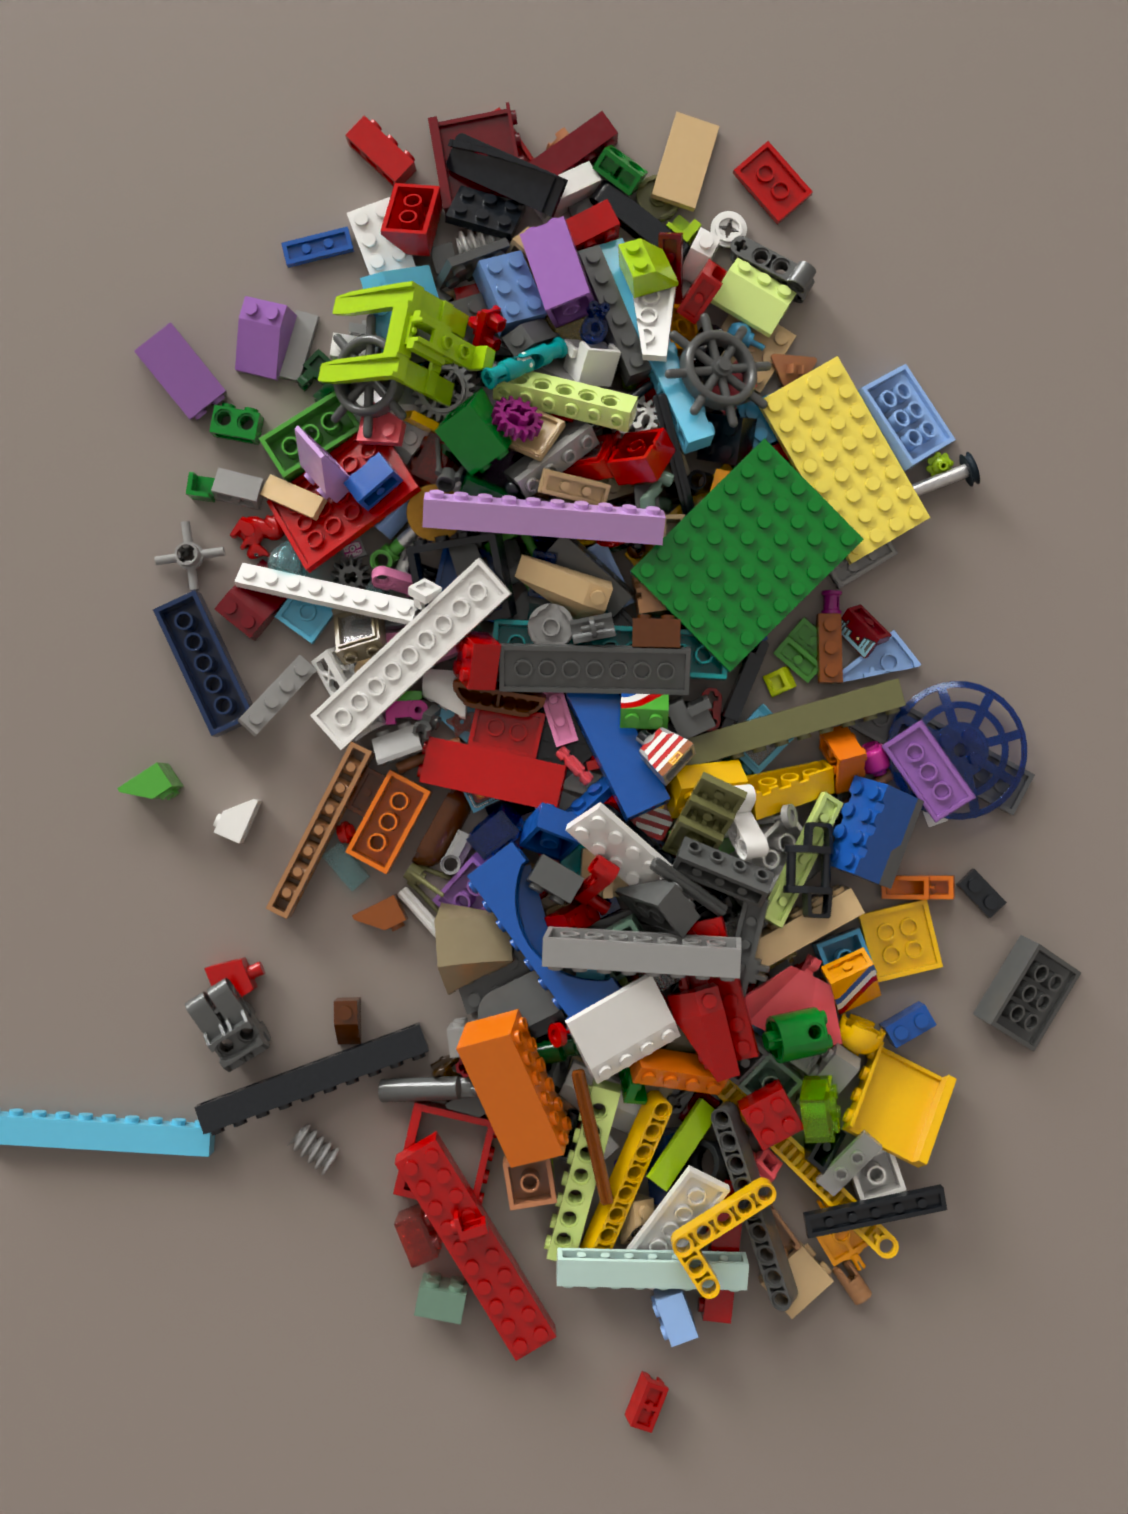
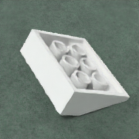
[565,975,681,1084]

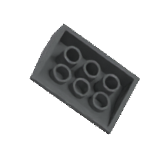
[973,935,1081,1051]

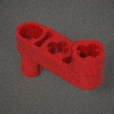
[574,854,620,915]

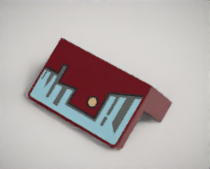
[841,604,892,658]

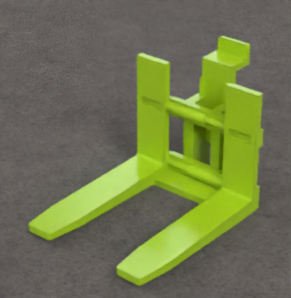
[318,281,496,407]

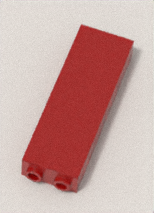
[417,736,568,808]

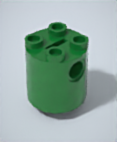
[762,1007,833,1064]

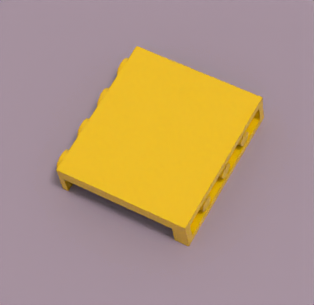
[842,1041,957,1168]

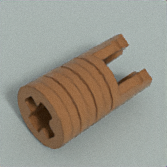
[832,1260,872,1305]

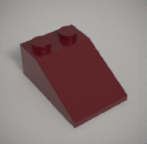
[214,559,288,641]

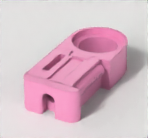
[371,566,413,597]

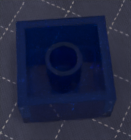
[466,801,524,861]

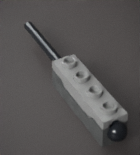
[504,380,654,499]

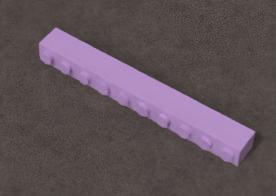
[422,490,666,545]

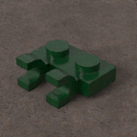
[296,349,352,402]

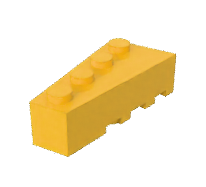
[746,760,835,820]

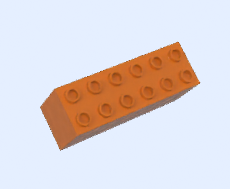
[456,1009,572,1168]

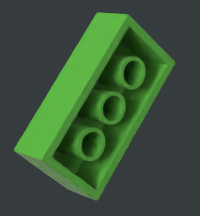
[259,391,360,482]

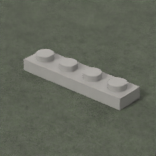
[237,655,317,736]

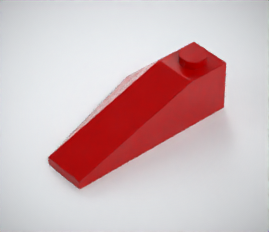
[667,982,740,1082]

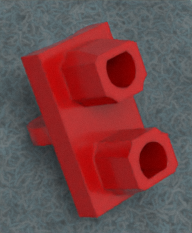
[468,305,507,351]

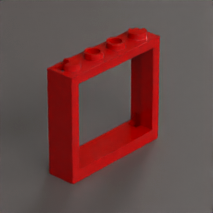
[393,1101,497,1204]

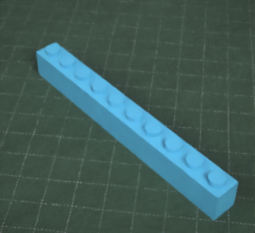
[600,238,715,454]
[0,1108,215,1157]

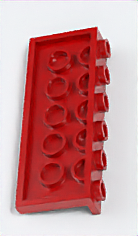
[679,915,759,1070]

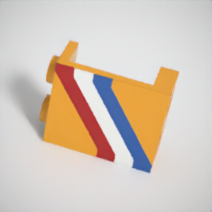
[821,947,881,1015]

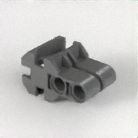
[185,978,271,1072]

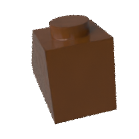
[334,997,362,1045]

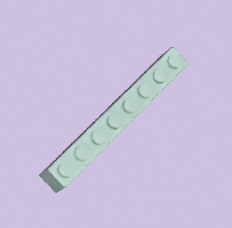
[556,1248,749,1292]

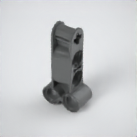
[730,236,816,303]

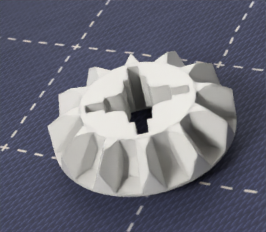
[710,211,747,248]

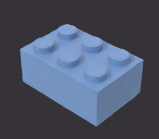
[473,250,547,337]

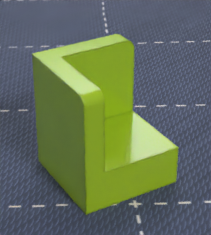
[666,215,702,245]

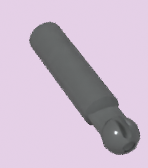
[378,1076,479,1103]

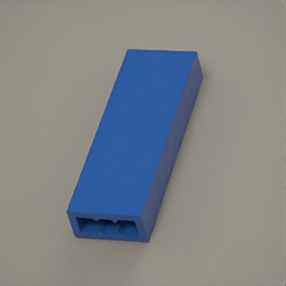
[565,693,670,822]

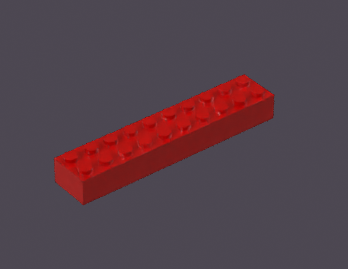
[395,1131,557,1361]

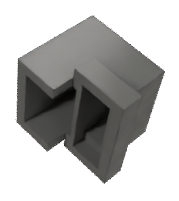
[668,694,716,739]

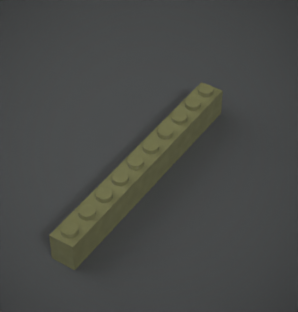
[686,678,906,765]

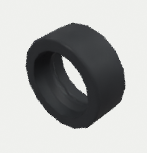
[686,1140,729,1182]

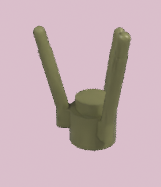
[403,862,452,913]

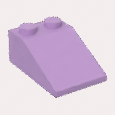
[295,426,350,503]

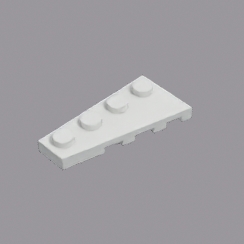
[633,277,677,362]

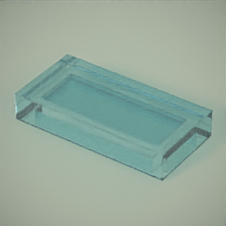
[322,841,370,891]

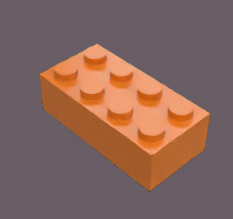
[345,770,433,874]

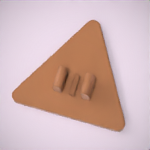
[770,354,817,387]

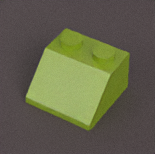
[618,238,679,298]

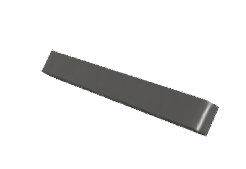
[711,1101,798,1311]

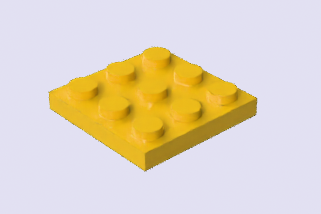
[858,900,943,982]

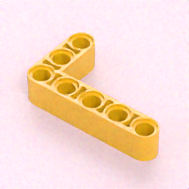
[671,1177,777,1299]

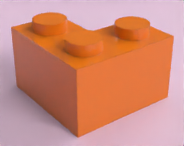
[819,726,867,794]

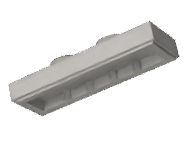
[816,1130,883,1197]

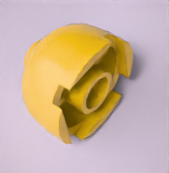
[839,1013,886,1056]

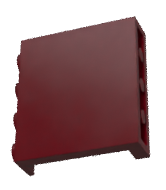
[428,102,524,214]

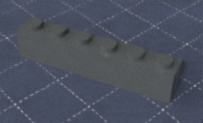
[578,245,652,387]

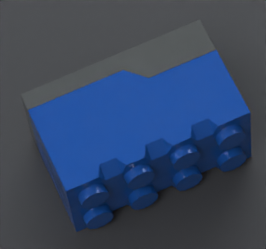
[831,775,924,889]

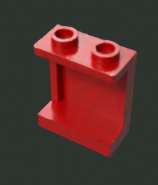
[676,259,727,325]

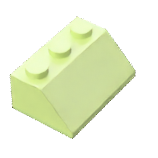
[710,257,797,338]

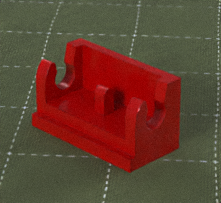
[625,1371,669,1433]

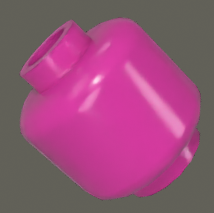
[861,741,892,777]

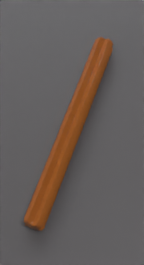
[572,1069,613,1205]

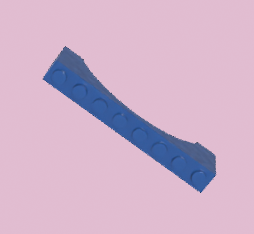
[467,842,622,1020]

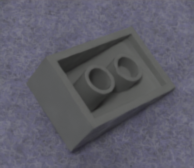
[615,880,701,938]

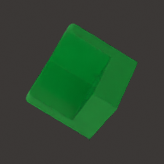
[186,472,215,503]

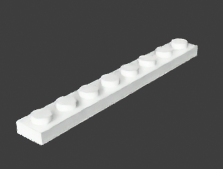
[234,563,419,625]

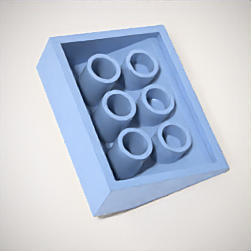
[858,364,956,472]

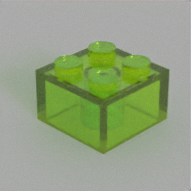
[799,1075,841,1143]

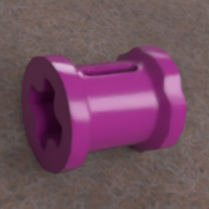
[821,590,842,614]

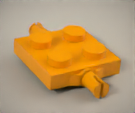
[816,1199,869,1271]

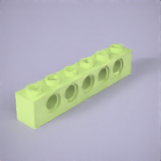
[493,371,638,432]

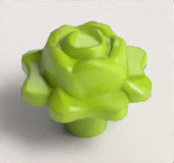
[926,452,954,477]

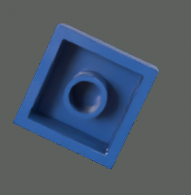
[519,802,580,862]

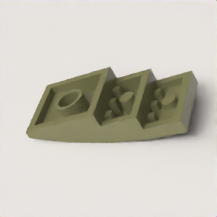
[662,772,748,856]

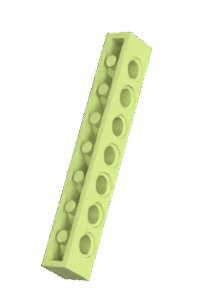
[544,1078,621,1261]

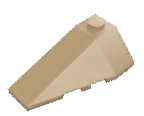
[515,554,613,620]

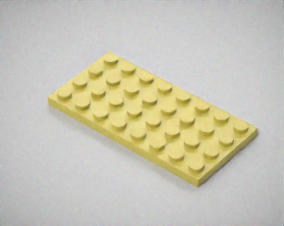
[759,356,930,565]

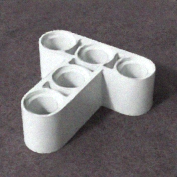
[724,784,769,860]

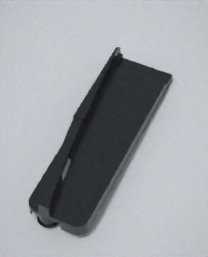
[446,133,568,218]

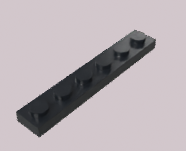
[803,1184,947,1238]

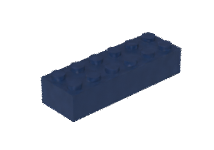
[153,590,253,737]

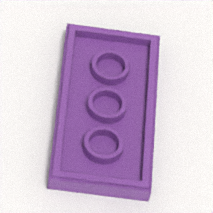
[882,719,976,823]

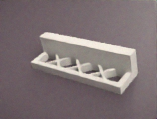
[311,646,386,741]

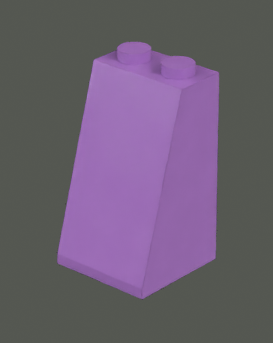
[519,216,599,328]
[134,322,226,420]

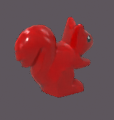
[230,514,285,559]

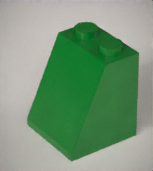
[435,388,512,476]

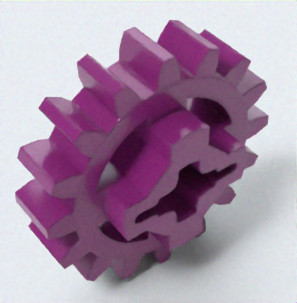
[491,396,544,442]

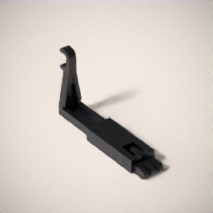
[650,641,769,763]

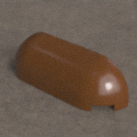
[453,678,546,717]
[412,789,471,867]

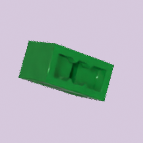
[593,145,648,196]
[209,403,264,445]

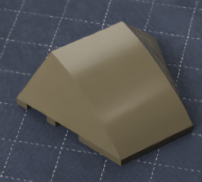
[434,902,514,995]

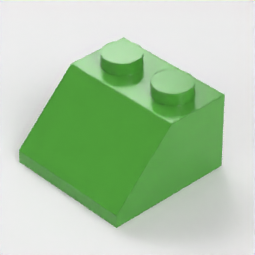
[117,762,184,800]

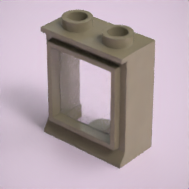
[332,609,387,666]

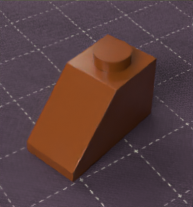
[352,894,408,931]

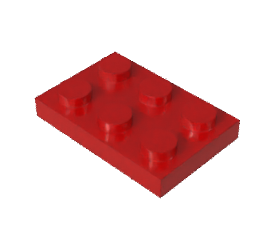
[733,141,813,225]
[468,709,546,759]

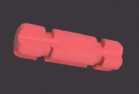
[556,746,594,786]

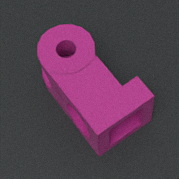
[386,700,429,726]

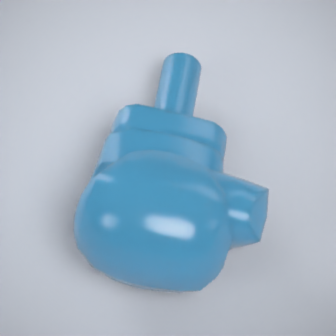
[727,321,765,351]

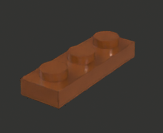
[816,613,843,684]

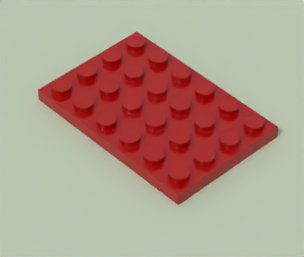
[266,433,422,573]

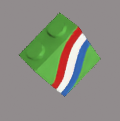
[620,693,669,729]

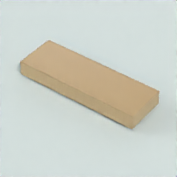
[537,468,611,505]
[260,474,327,521]

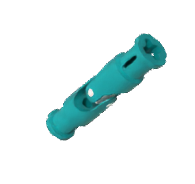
[481,337,568,389]

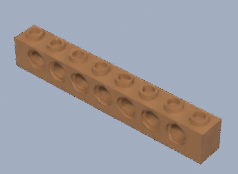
[266,741,375,919]

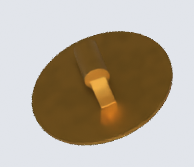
[407,484,457,541]

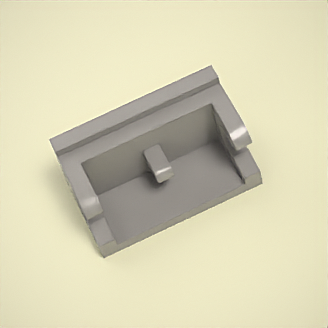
[211,468,264,510]

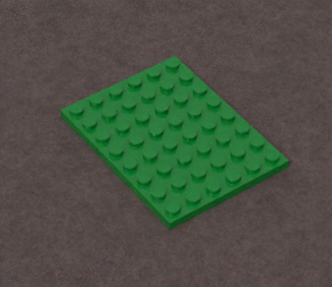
[630,438,864,672]

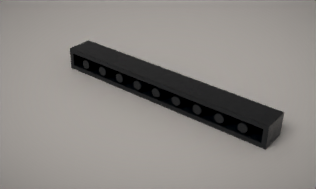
[194,1022,429,1136]

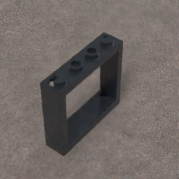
[406,531,517,622]

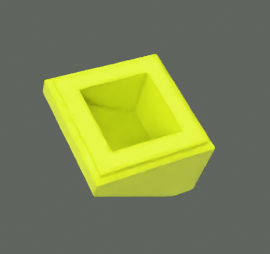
[763,666,797,697]

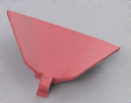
[745,954,842,1045]

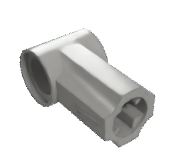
[440,829,476,875]

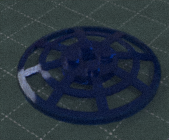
[887,681,1027,820]

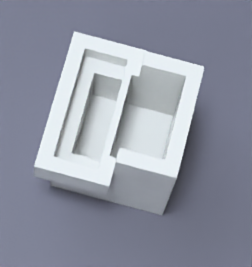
[563,339,621,387]

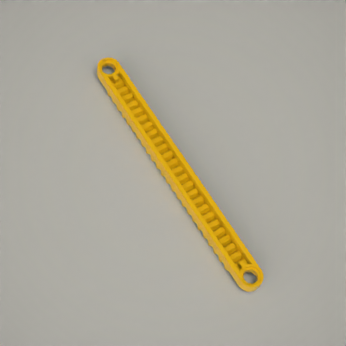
[695,1052,899,1259]

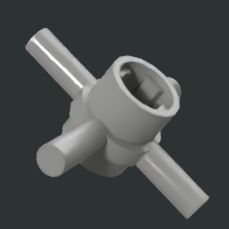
[154,521,225,591]

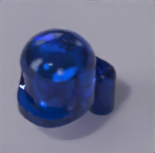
[579,300,610,345]

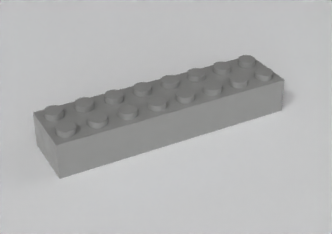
[542,926,741,981]

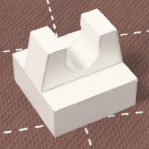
[408,578,442,610]

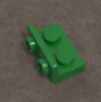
[619,1067,647,1105]

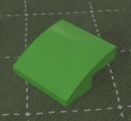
[773,617,818,683]

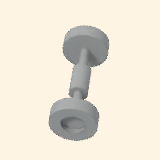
[756,804,798,828]

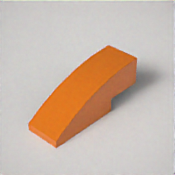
[881,875,955,900]

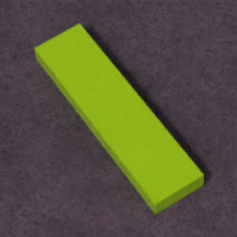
[646,1098,715,1192]

